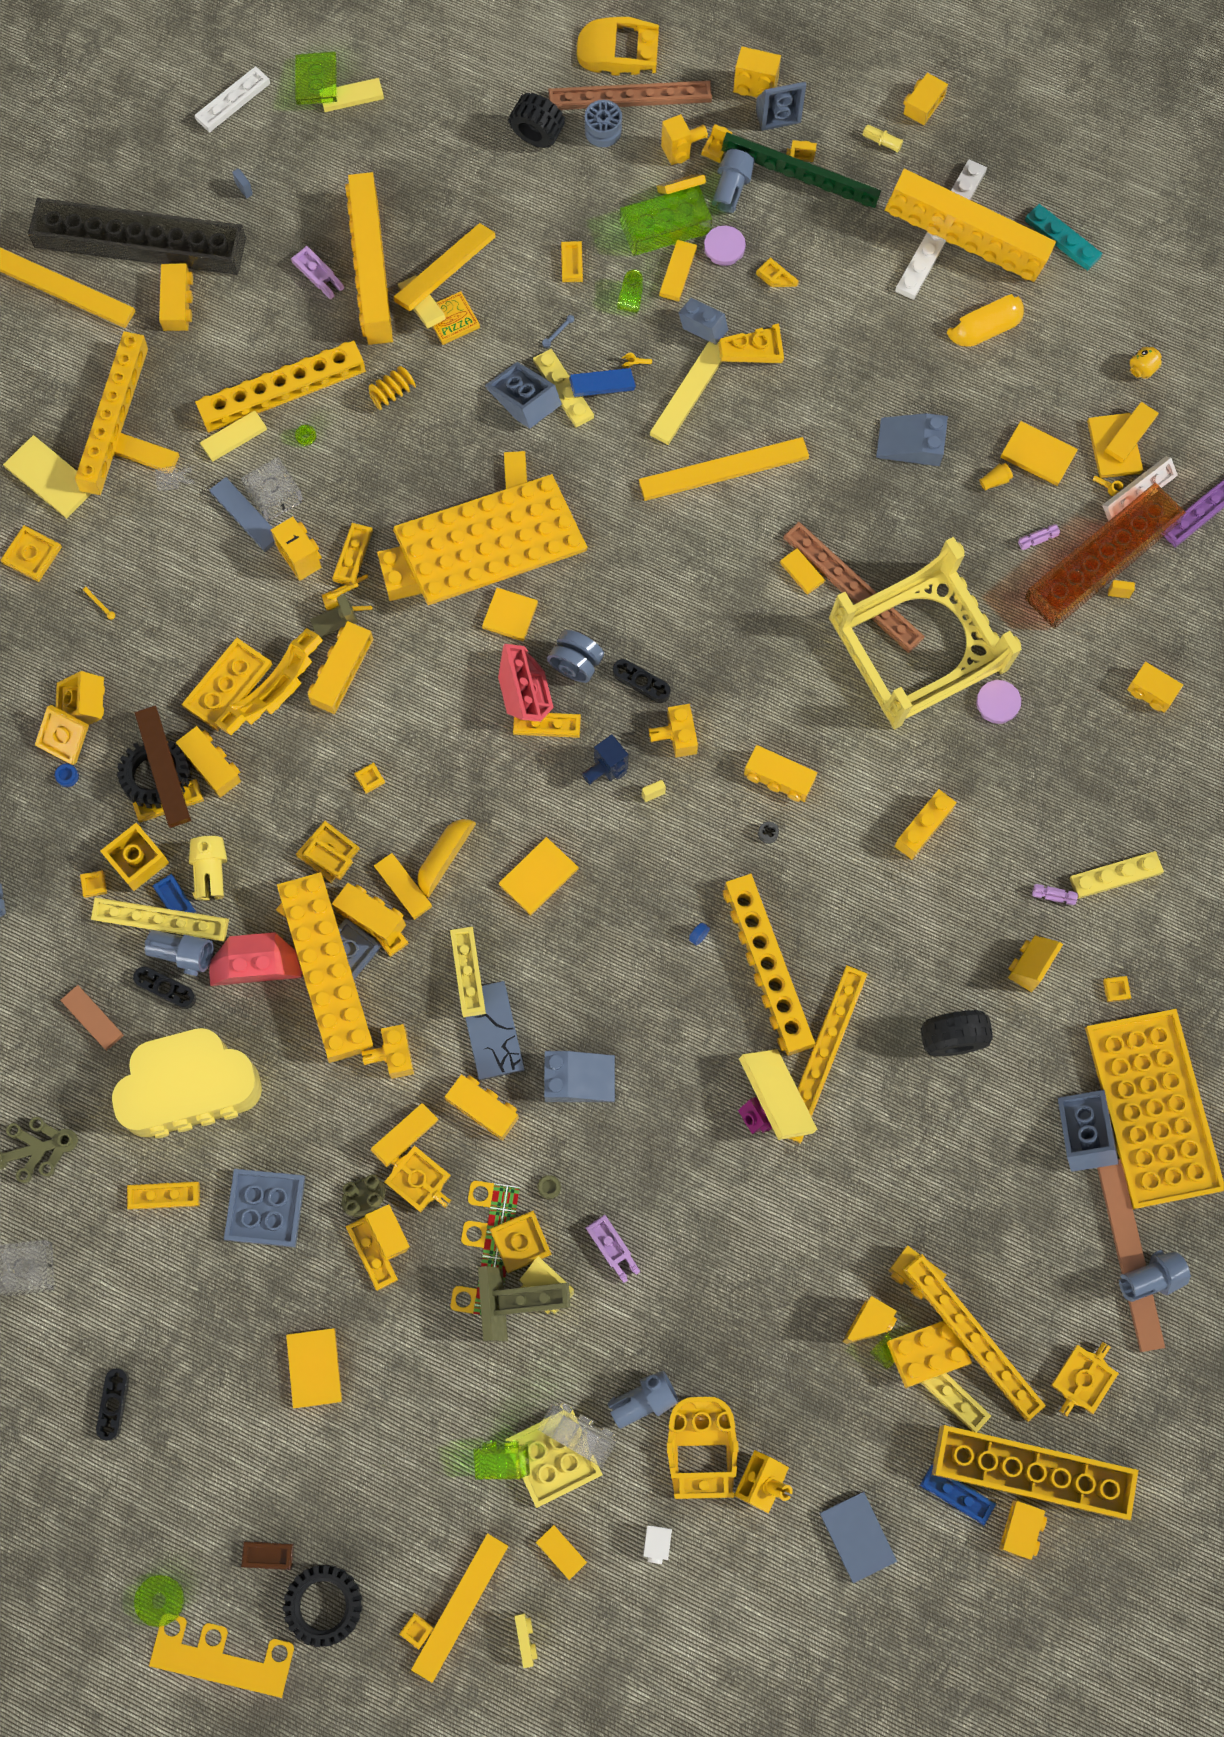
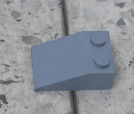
[756,82,806,131]
[485,362,562,429]
[876,413,948,467]
[544,1051,615,1102]
[1058,1090,1119,1172]

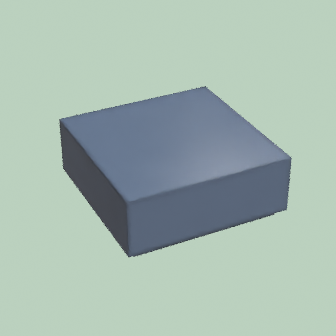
[232,169,253,199]

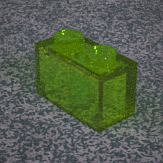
[473,1440,530,1480]

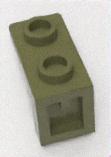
[310,594,358,638]

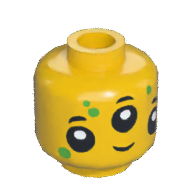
[1129,347,1162,379]

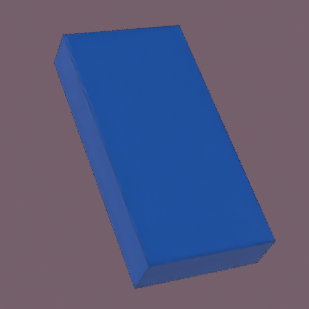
[152,874,196,913]

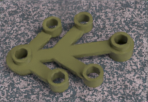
[0,1117,78,1184]

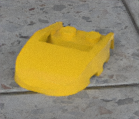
[577,17,659,76]
[667,1397,739,1499]

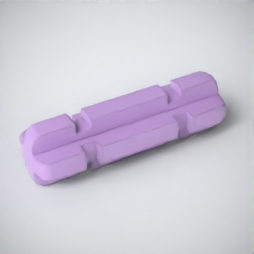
[1018,524,1060,550]
[1032,884,1078,905]

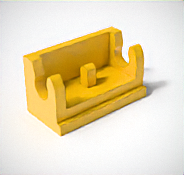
[365,1204,410,1261]

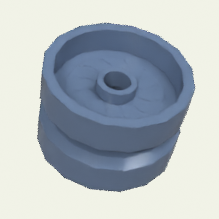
[547,630,604,683]

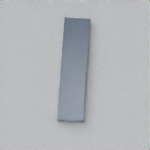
[209,477,275,552]

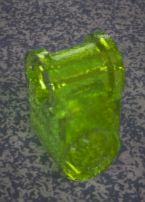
[617,270,643,313]

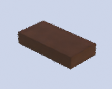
[241,1541,294,1570]

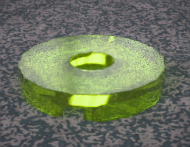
[134,1575,185,1627]

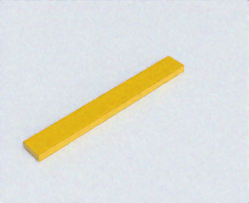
[0,248,136,328]
[639,437,809,501]
[788,965,867,1144]
[902,1254,1046,1422]

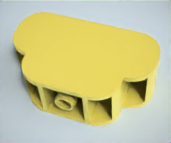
[112,1028,262,1138]

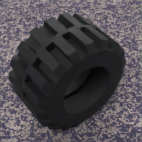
[508,93,565,148]

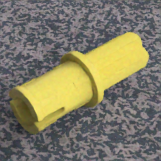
[862,125,903,153]

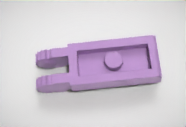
[291,246,344,299]
[585,1215,640,1283]

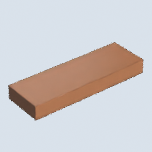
[60,985,124,1051]

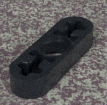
[613,659,671,703]
[133,967,196,1009]
[96,1368,129,1441]

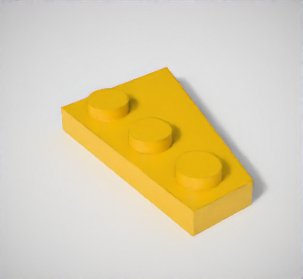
[718,323,784,363]

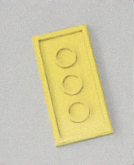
[3,435,91,519]
[739,1049,818,1140]

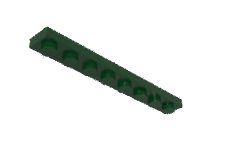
[721,132,882,208]

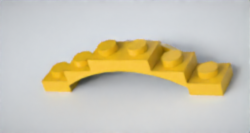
[215,628,323,735]

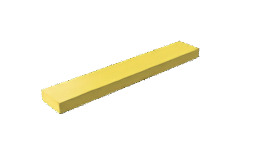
[650,342,722,445]
[91,897,229,941]

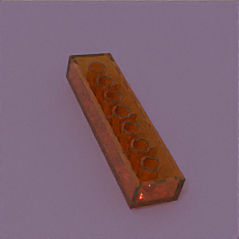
[1024,482,1186,629]

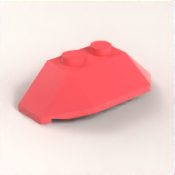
[498,644,554,722]
[209,932,302,986]

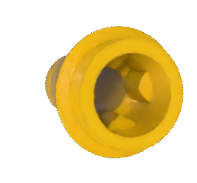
[979,463,1013,491]

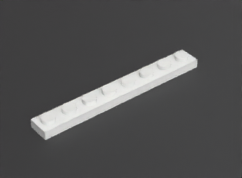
[895,159,987,300]

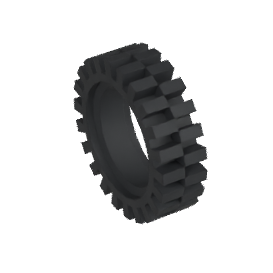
[117,740,191,809]
[283,1565,363,1647]

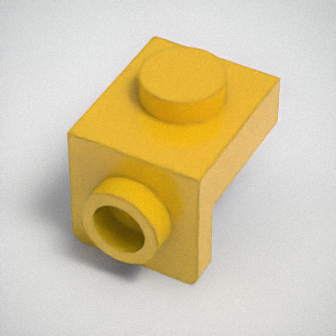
[701,124,733,163]
[786,140,817,162]

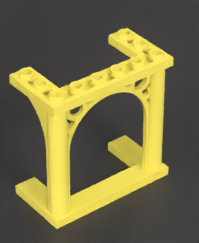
[829,537,1022,730]

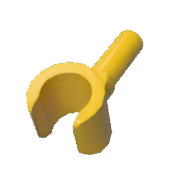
[621,352,652,369]
[1093,475,1124,496]

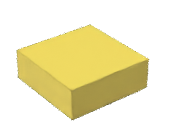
[642,780,666,802]

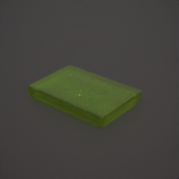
[295,51,337,105]

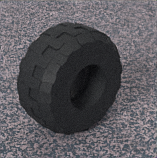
[921,1010,993,1057]

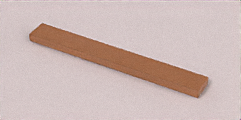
[548,81,712,110]
[783,522,925,653]
[1097,1159,1165,1352]

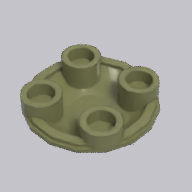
[341,1174,386,1217]

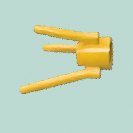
[322,574,373,611]

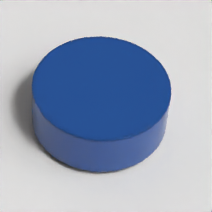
[54,764,79,787]
[689,923,710,946]

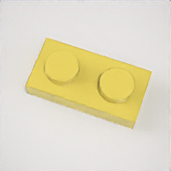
[515,1613,538,1668]

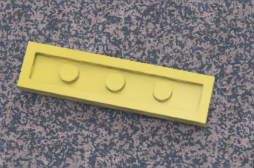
[533,348,594,428]
[1069,851,1164,899]
[450,927,486,1018]

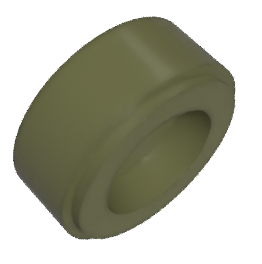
[537,1175,561,1200]

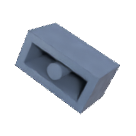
[678,298,729,345]

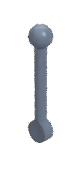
[542,315,575,348]

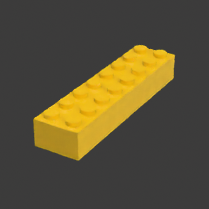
[884,169,1056,282]
[345,172,393,345]
[277,872,373,1063]
[932,1425,1139,1520]

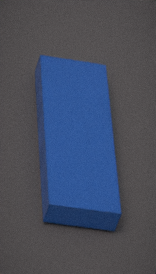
[569,368,636,397]
[919,1464,996,1526]

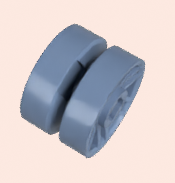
[585,100,622,147]

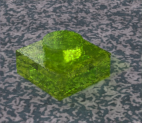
[870,1334,894,1369]

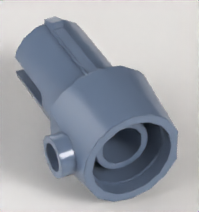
[712,149,754,213]
[145,930,213,976]
[1119,1250,1191,1302]
[608,1371,679,1429]

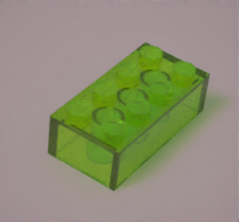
[620,185,712,256]

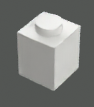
[643,1525,672,1564]

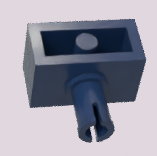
[582,734,629,785]

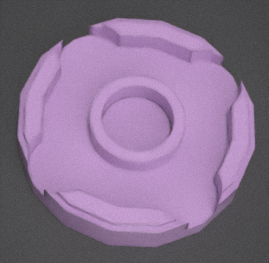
[704,225,746,266]
[976,680,1021,724]

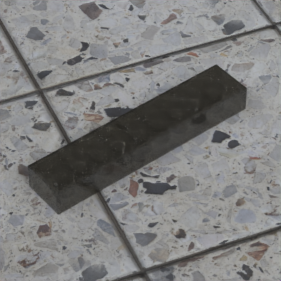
[28,198,246,275]

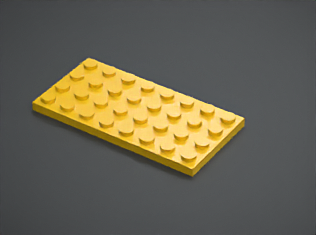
[393,474,588,606]
[1085,1009,1224,1210]

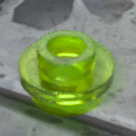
[295,425,317,446]

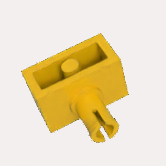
[661,114,708,165]
[648,704,698,758]
[361,1024,414,1079]
[734,1450,792,1513]

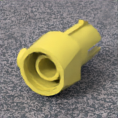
[189,836,227,901]

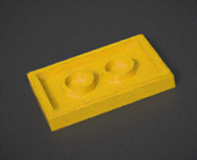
[1087,413,1143,479]
[1000,421,1078,486]
[498,837,579,916]
[286,1328,342,1409]

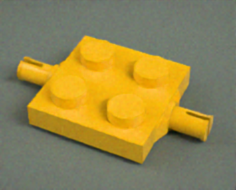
[384,1145,452,1213]
[1050,1342,1119,1417]

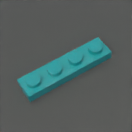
[1025,203,1103,271]

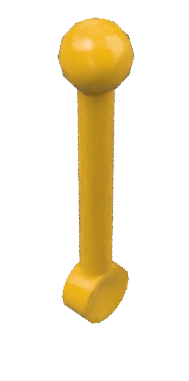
[82,586,116,620]

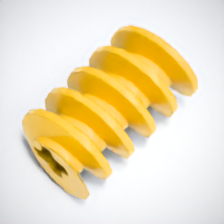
[369,366,416,410]

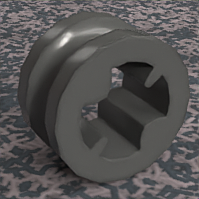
[758,821,779,844]

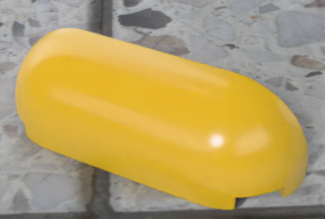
[947,294,1024,347]
[417,819,476,899]

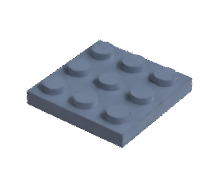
[224,1169,305,1248]

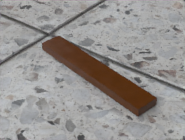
[134,705,191,828]

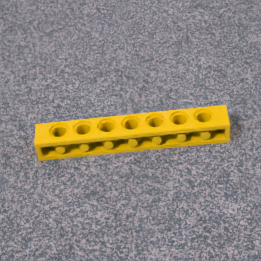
[75,331,148,496]
[195,341,366,433]
[722,874,815,1056]

